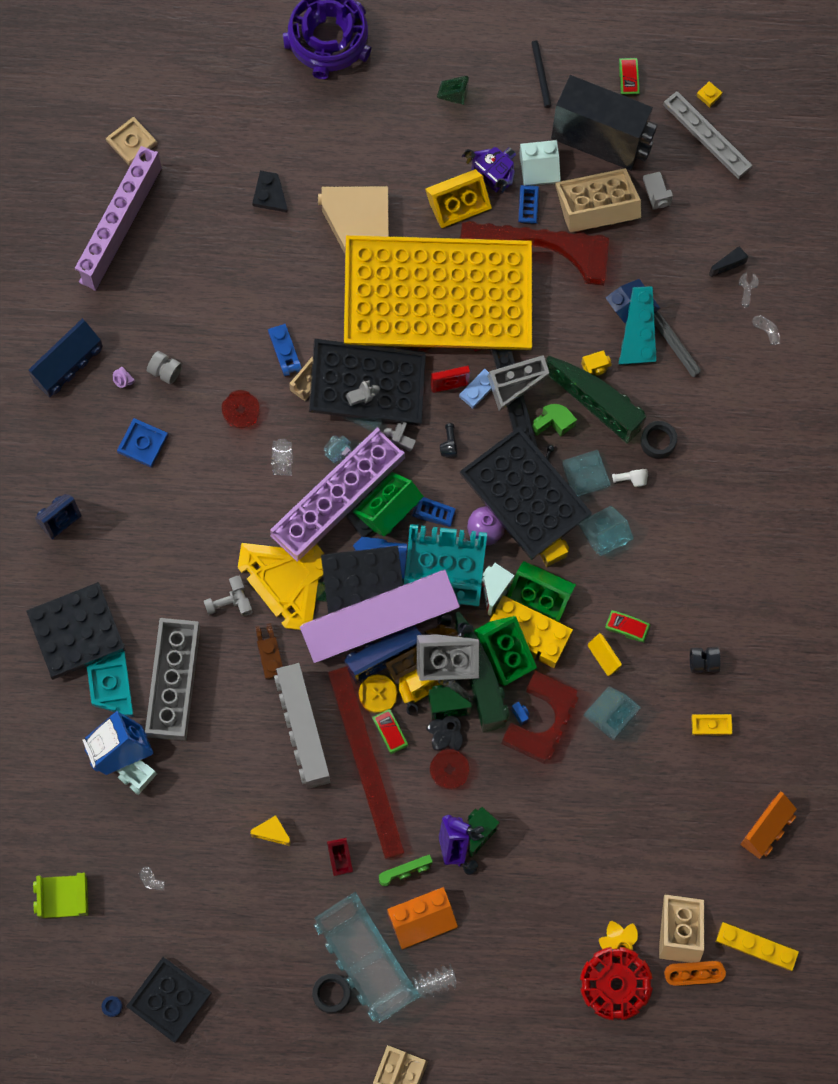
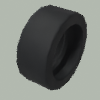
[640,421,677,459]
[312,974,351,1014]

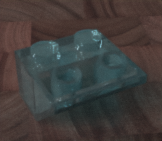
[583,686,641,741]

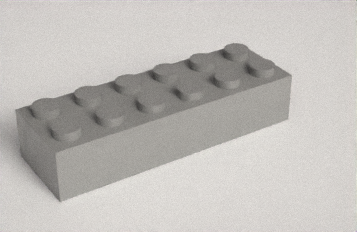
[145,618,200,741]
[274,663,330,789]

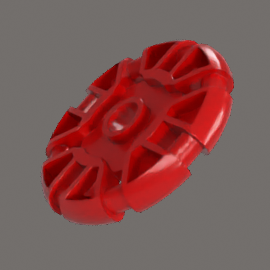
[580,947,653,1020]

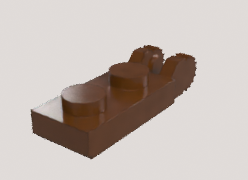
[255,623,283,680]

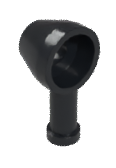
[440,423,458,458]

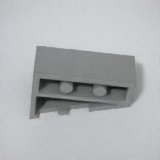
[488,355,549,411]

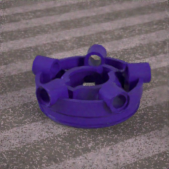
[283,0,372,79]

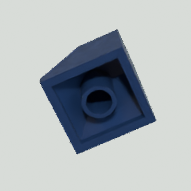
[605,279,661,325]

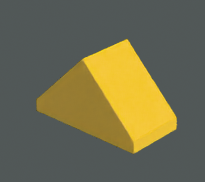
[250,815,291,846]

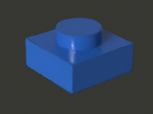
[511,702,530,726]

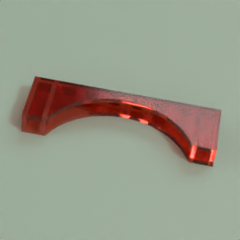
[460,221,609,286]

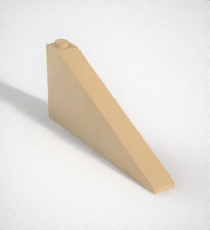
[318,186,388,253]

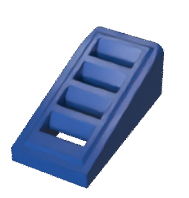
[518,185,539,224]
[412,497,456,527]

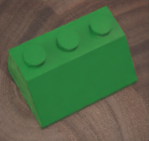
[353,472,424,537]
[507,561,576,622]
[474,616,537,686]

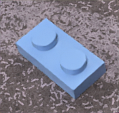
[459,369,492,408]

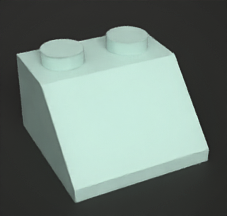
[519,140,560,186]

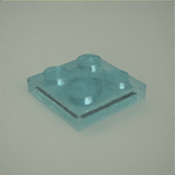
[562,450,610,496]

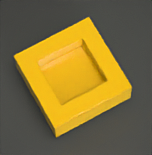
[696,81,723,108]

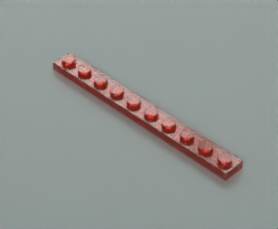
[328,666,404,859]

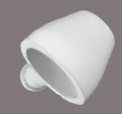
[612,469,648,487]

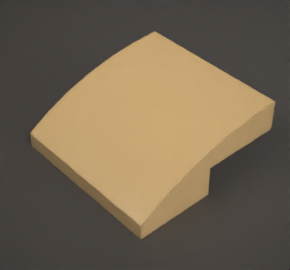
[373,1045,428,1084]

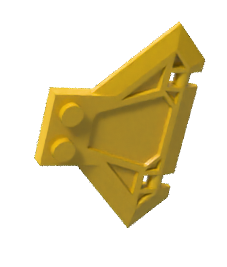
[238,543,324,630]

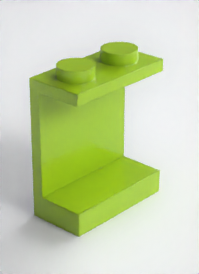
[33,873,88,919]

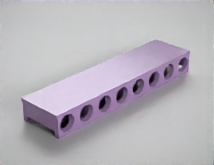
[75,146,162,291]
[270,427,405,562]
[300,570,460,663]

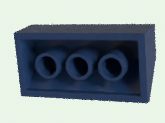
[28,318,103,398]
[344,625,422,684]

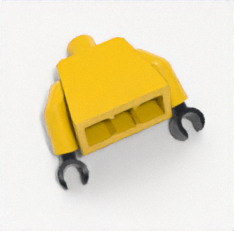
[399,669,460,715]

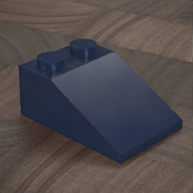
[35,494,82,539]

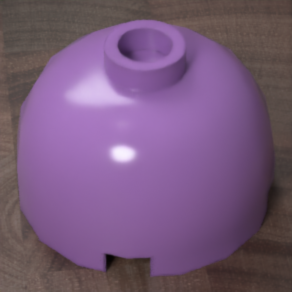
[467,506,505,545]

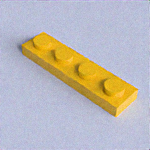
[715,922,799,971]

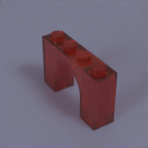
[502,671,579,764]

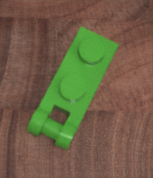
[379,854,432,886]

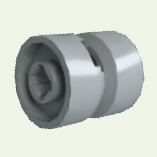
[147,351,182,384]

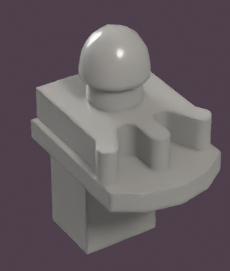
[346,381,380,406]
[384,422,415,452]

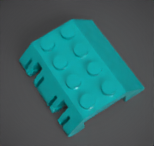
[404,524,487,606]

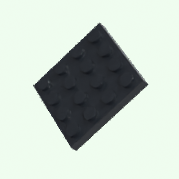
[321,545,403,614]
[26,582,126,680]

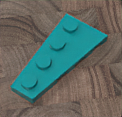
[618,286,656,364]

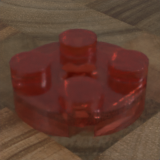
[222,390,260,428]
[430,749,469,790]

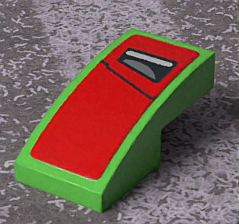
[619,58,639,95]
[605,610,651,643]
[372,709,408,754]

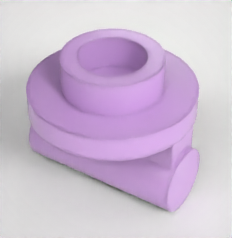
[113,367,135,388]

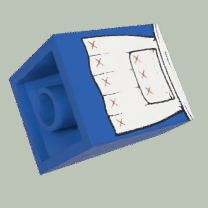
[83,711,153,775]

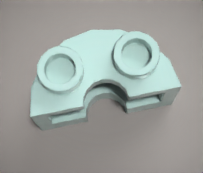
[117,760,157,795]

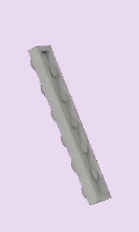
[663,91,752,179]

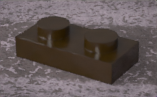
[384,645,417,681]

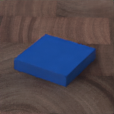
[117,418,168,468]

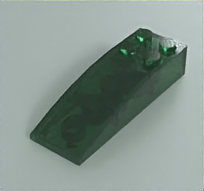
[546,356,646,444]
[455,612,510,733]

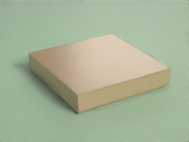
[106,117,157,166]

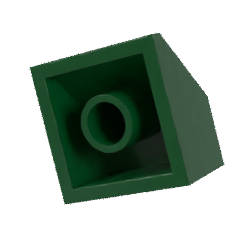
[428,685,472,721]
[467,807,500,858]

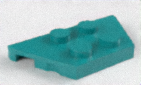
[87,644,134,717]

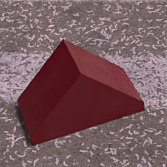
[327,838,353,876]

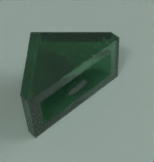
[437,75,469,105]

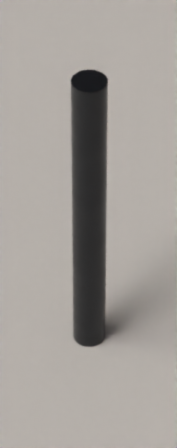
[531,40,552,108]

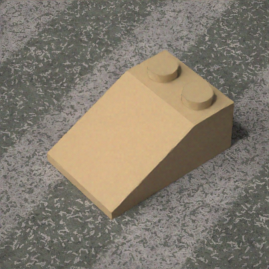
[659,895,704,963]

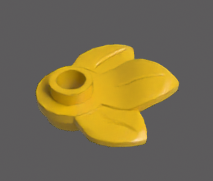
[599,921,638,959]

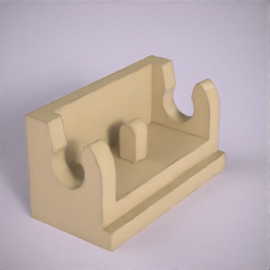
[290,356,313,401]

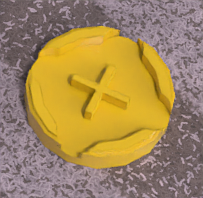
[358,674,398,714]

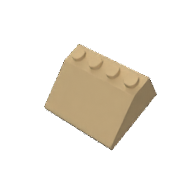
[555,168,641,232]

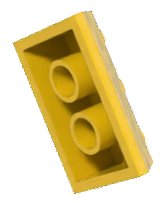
[425,169,492,228]

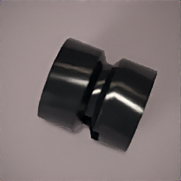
[690,647,720,673]

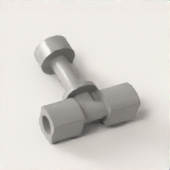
[204,575,253,617]

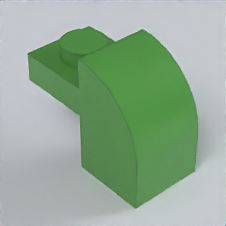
[532,404,577,436]

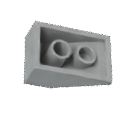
[417,635,479,681]

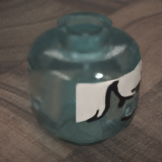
[324,435,352,464]

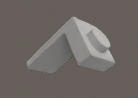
[643,172,673,209]

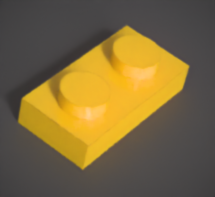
[691,714,732,735]

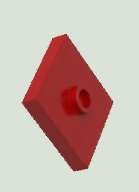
[431,366,470,393]

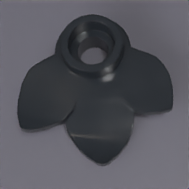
[426,716,463,752]

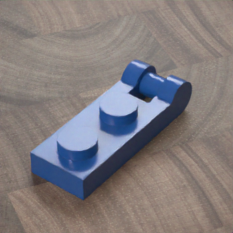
[268,324,302,377]

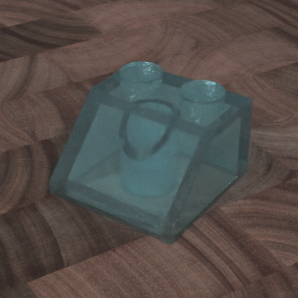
[579,506,634,556]

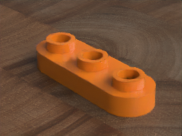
[664,961,726,986]

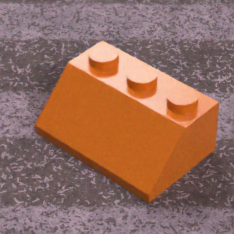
[740,791,797,859]
[387,887,458,949]

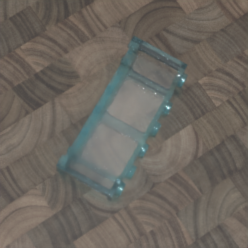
[313,892,421,1024]

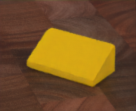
[588,633,622,676]

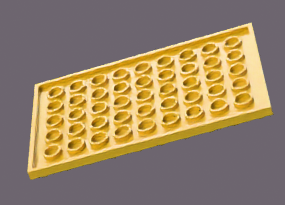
[344,235,532,350]

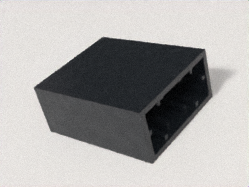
[551,75,658,171]

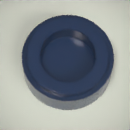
[101,996,123,1017]

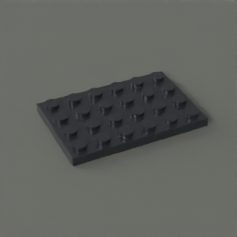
[309,339,426,426]
[460,427,592,560]

